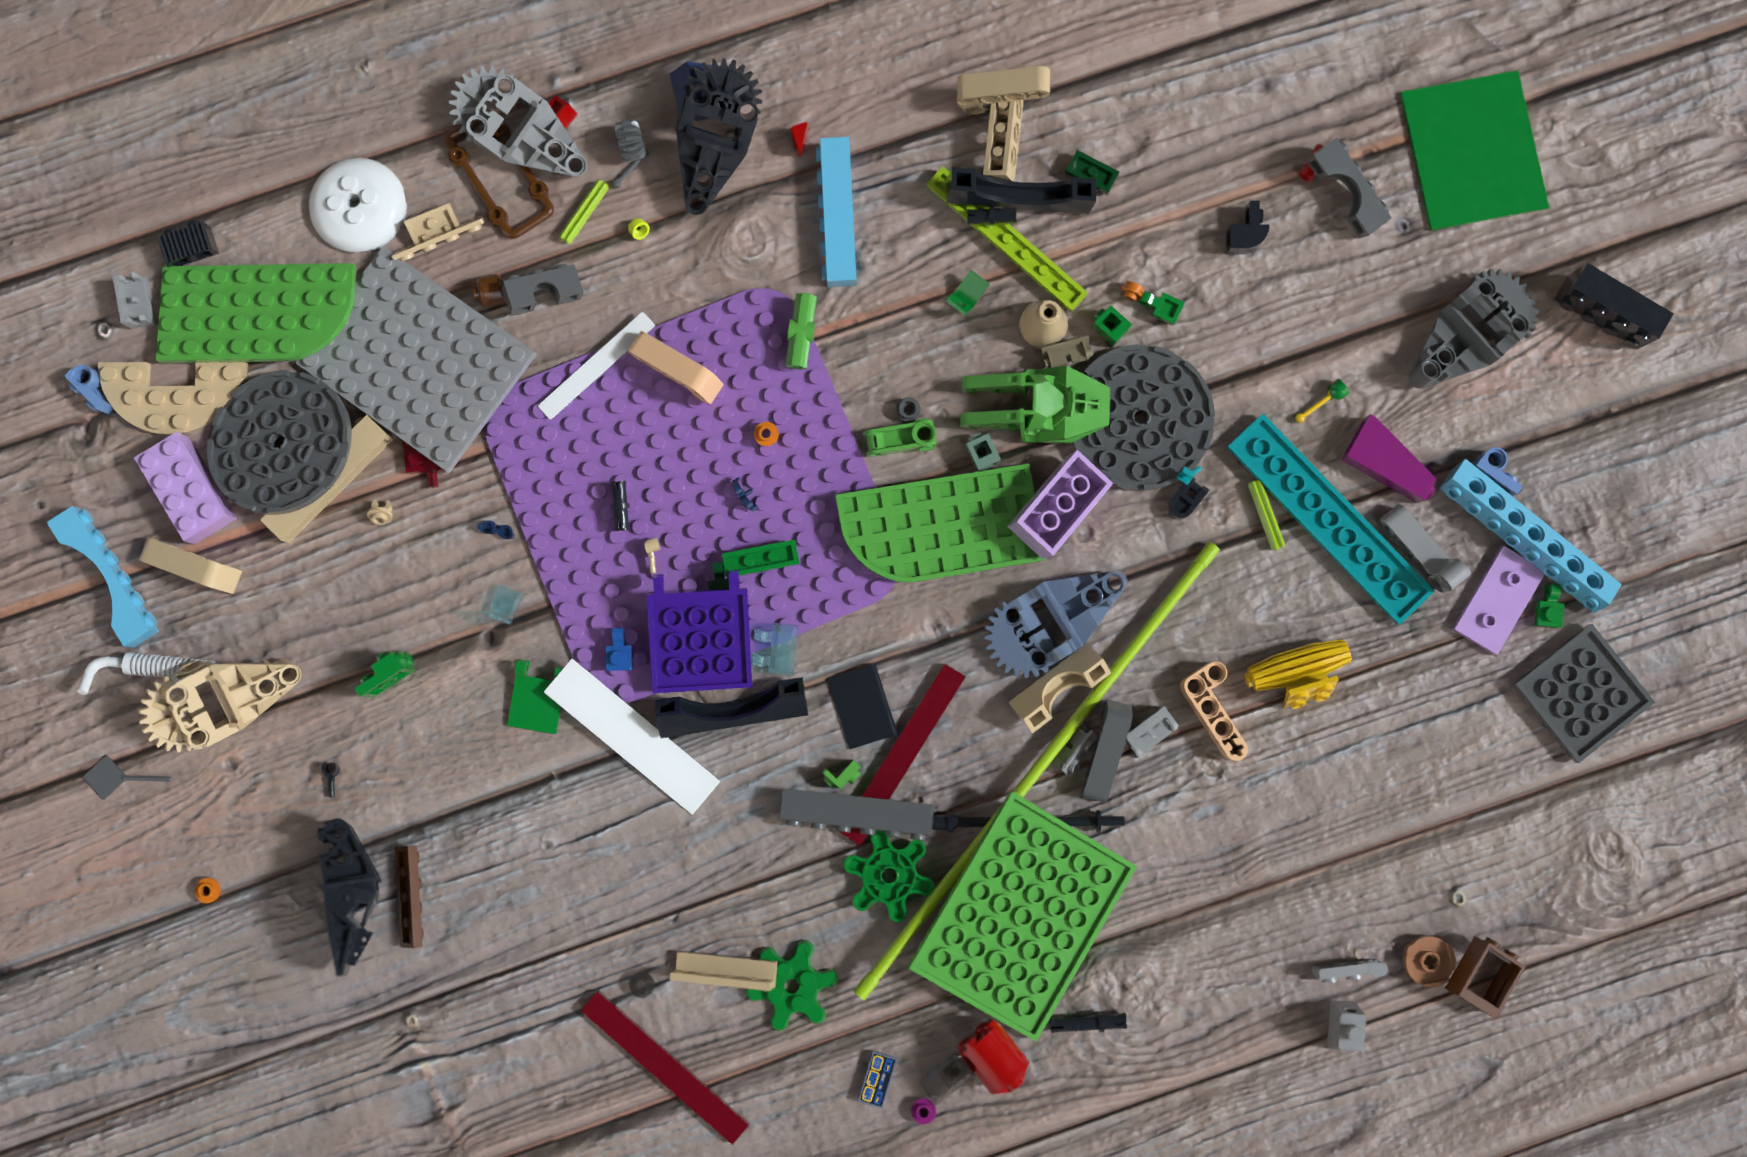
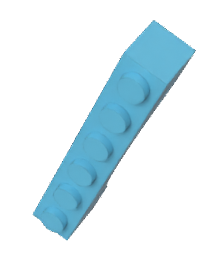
[47,506,160,648]

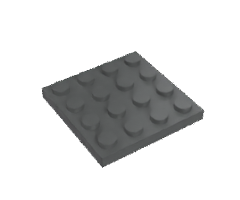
[1512,624,1655,763]

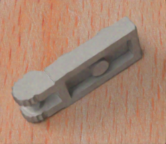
[1312,959,1389,983]

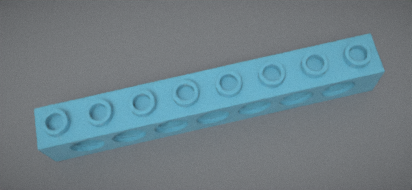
[1439,459,1622,613]

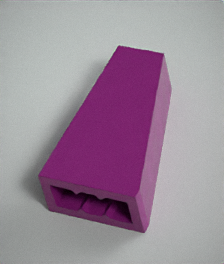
[1341,414,1437,503]

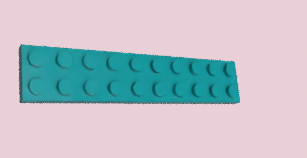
[1226,413,1435,626]

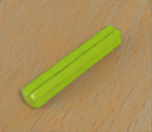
[559,179,609,244]
[1248,480,1285,550]

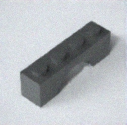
[1305,138,1392,238]

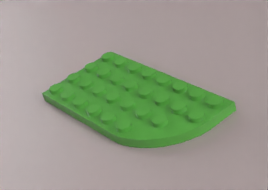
[156,263,356,363]
[835,464,1047,583]

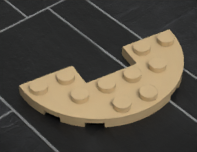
[98,362,248,436]

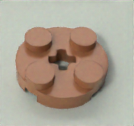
[1403,935,1456,988]

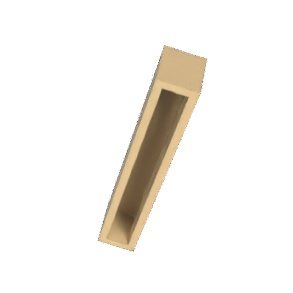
[261,415,394,543]

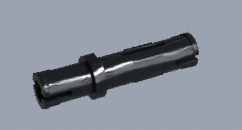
[1050,1012,1127,1033]

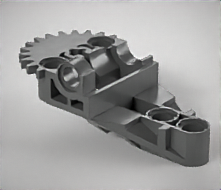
[1409,269,1539,389]

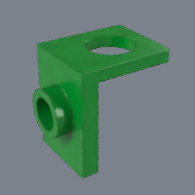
[945,270,990,315]

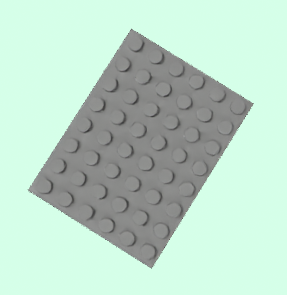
[296,246,537,473]

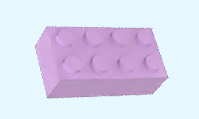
[134,432,237,544]
[1007,450,1113,560]

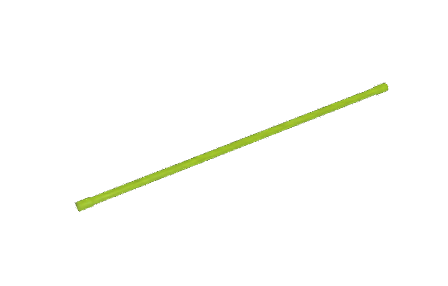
[853,541,1220,1001]

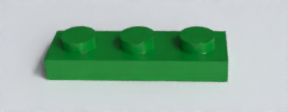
[722,540,800,578]

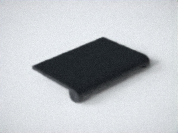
[827,663,898,749]

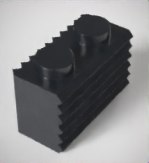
[156,220,219,267]

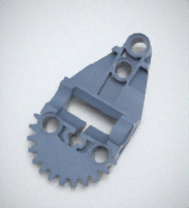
[984,571,1127,678]

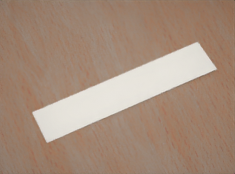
[544,659,720,815]

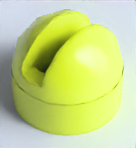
[628,218,650,240]

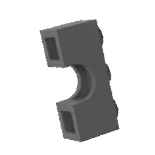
[502,264,584,316]

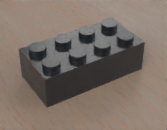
[1554,263,1674,349]

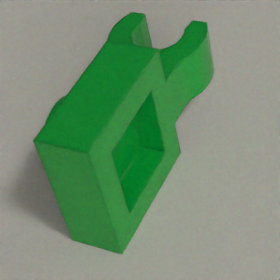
[1138,291,1185,326]
[1534,584,1565,628]

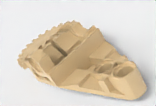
[138,659,302,752]

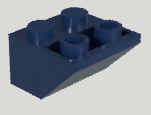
[669,61,728,121]

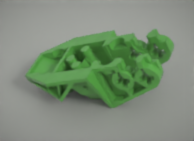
[960,365,1110,443]

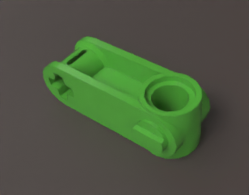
[863,418,937,457]

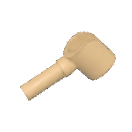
[645,537,661,573]

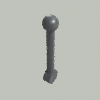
[612,149,649,188]

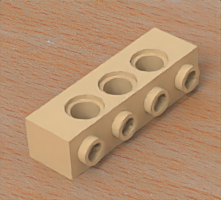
[983,100,1023,182]

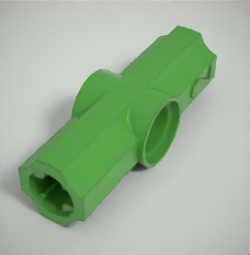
[786,293,817,370]

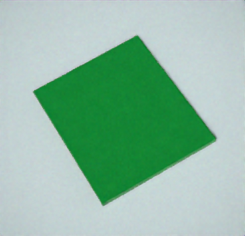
[1400,70,1549,231]

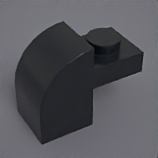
[1226,200,1270,255]

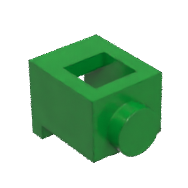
[1092,305,1133,347]

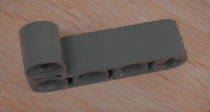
[1081,699,1133,803]

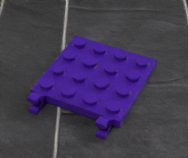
[646,570,753,693]

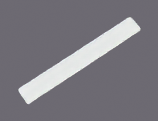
[539,312,655,419]

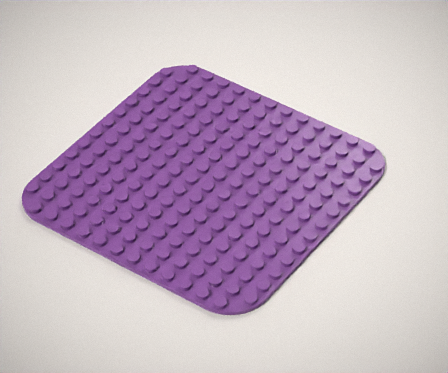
[485,288,896,702]

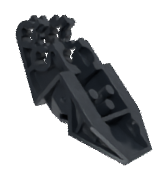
[317,818,382,977]

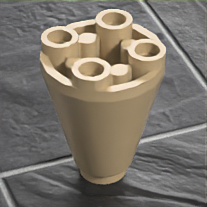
[1019,300,1068,350]

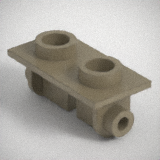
[1041,335,1093,369]

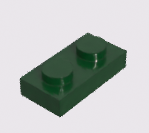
[1065,150,1120,196]

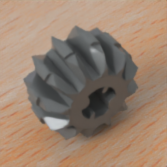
[615,119,646,162]

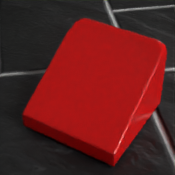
[548,95,578,129]
[790,122,809,157]

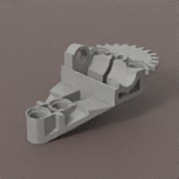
[449,66,587,177]

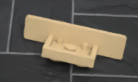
[391,202,484,261]

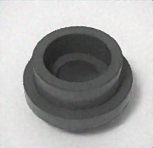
[896,397,921,422]

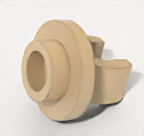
[367,500,393,525]

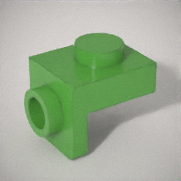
[822,760,861,789]

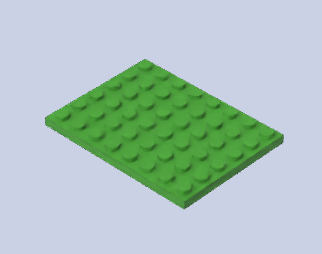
[907,790,1137,1042]

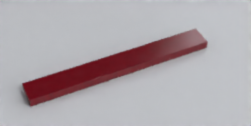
[840,664,966,846]
[581,990,750,1145]

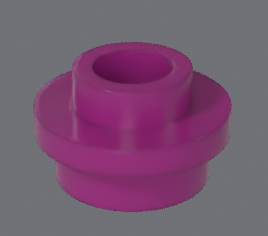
[911,1098,936,1124]

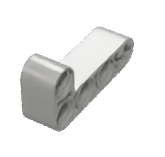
[1379,504,1471,593]

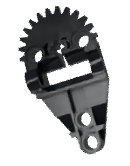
[675,58,763,215]

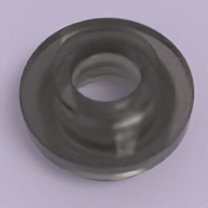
[629,972,655,998]

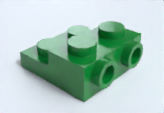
[354,650,416,698]

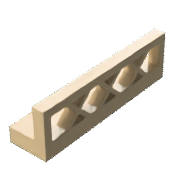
[670,951,777,991]

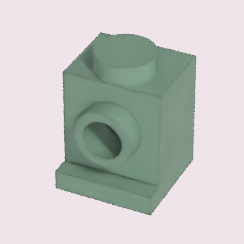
[965,433,1001,472]

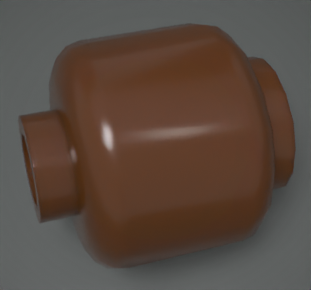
[472,274,505,308]

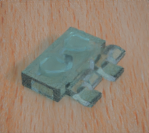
[751,623,798,675]

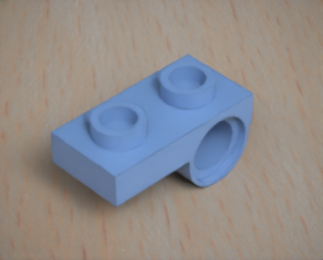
[64,365,114,414]

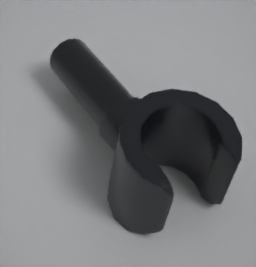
[321,762,340,798]

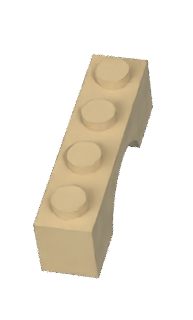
[1008,643,1111,733]

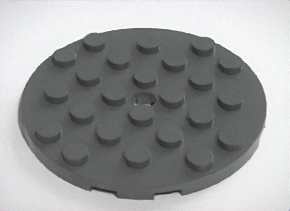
[1072,344,1215,491]
[207,370,352,515]

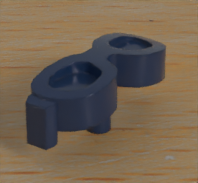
[732,477,759,512]
[477,520,515,540]

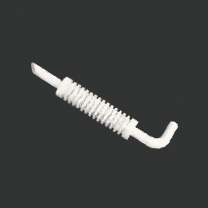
[77,652,217,695]

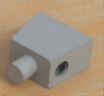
[1327,1000,1366,1052]

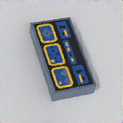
[858,1050,897,1109]

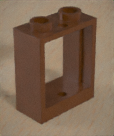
[1445,936,1526,1019]

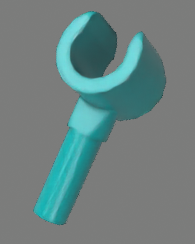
[1176,466,1202,485]

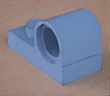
[1472,447,1523,496]

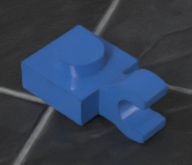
[606,628,633,671]

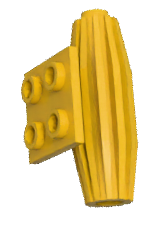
[1244,639,1352,709]

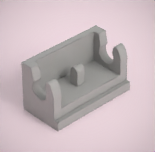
[113,273,156,329]
[1126,706,1178,758]

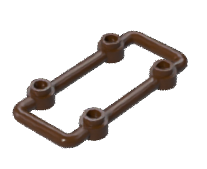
[444,110,554,239]

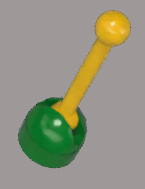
[1295,378,1350,423]

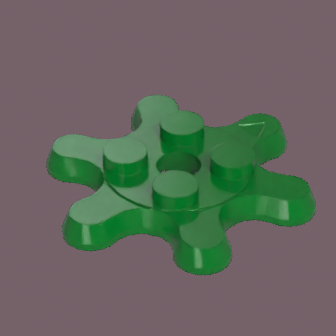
[844,831,935,922]
[746,940,838,1031]

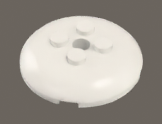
[309,158,407,254]

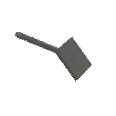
[83,755,172,800]

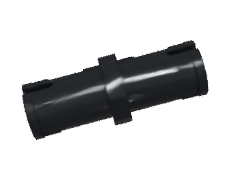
[967,206,1017,226]
[610,481,630,531]

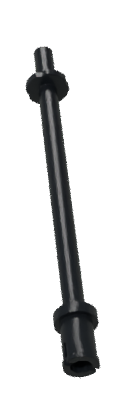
[932,810,1125,832]

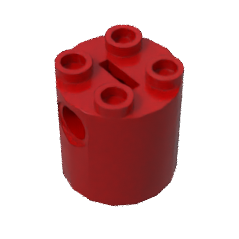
[957,1019,1030,1095]

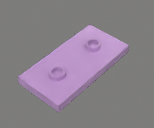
[1452,546,1545,655]

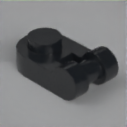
[1168,477,1209,519]

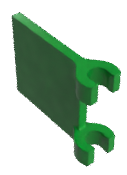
[507,659,564,734]

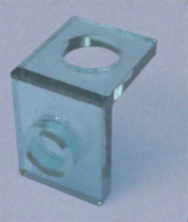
[482,585,523,625]

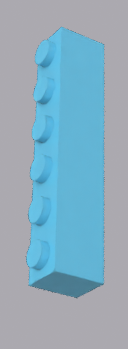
[816,137,857,287]

